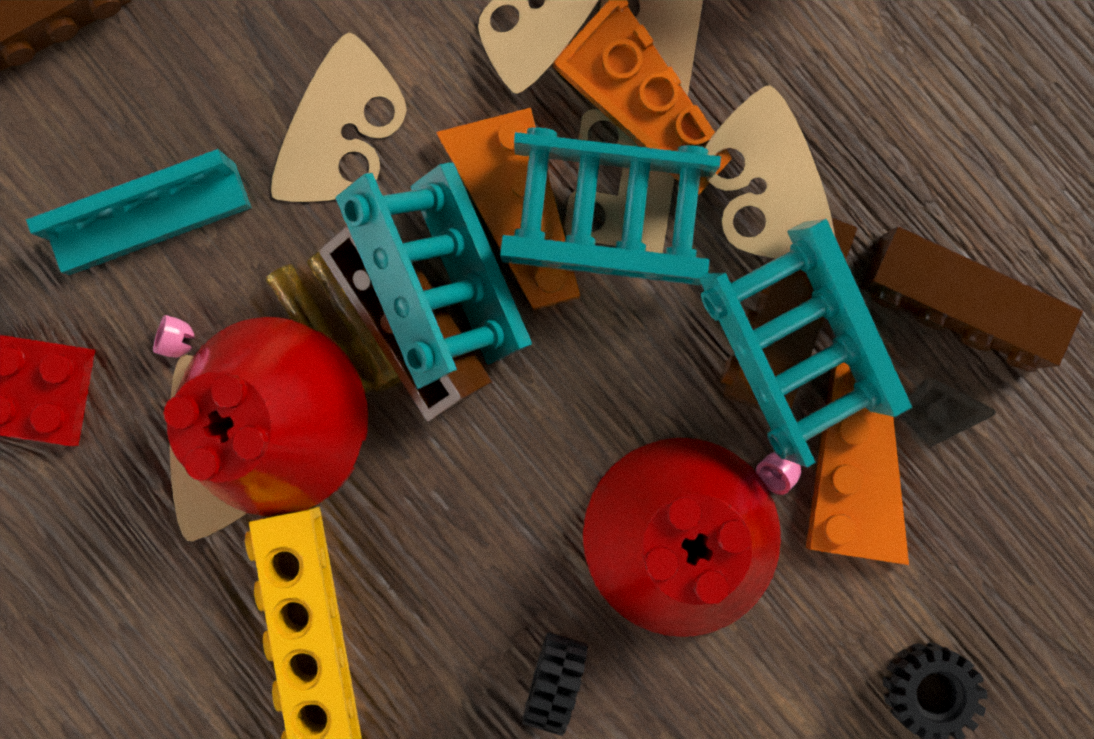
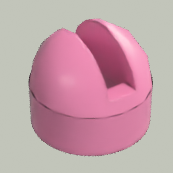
[153,315,195,358]
[756,452,801,495]

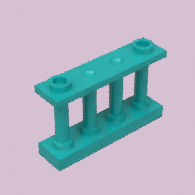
[500,127,721,286]
[335,162,532,389]
[699,219,912,467]

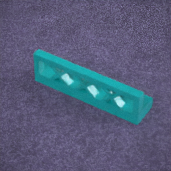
[26,149,252,276]

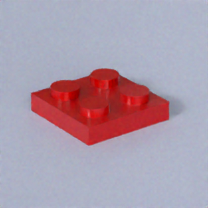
[0,335,95,446]

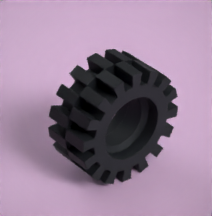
[522,632,588,736]
[883,642,987,739]

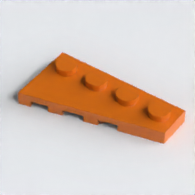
[553,0,732,196]
[436,108,580,310]
[806,362,909,565]

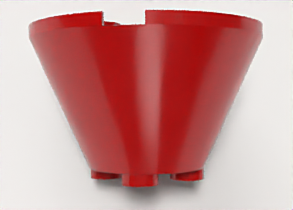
[163,317,368,516]
[583,438,781,637]

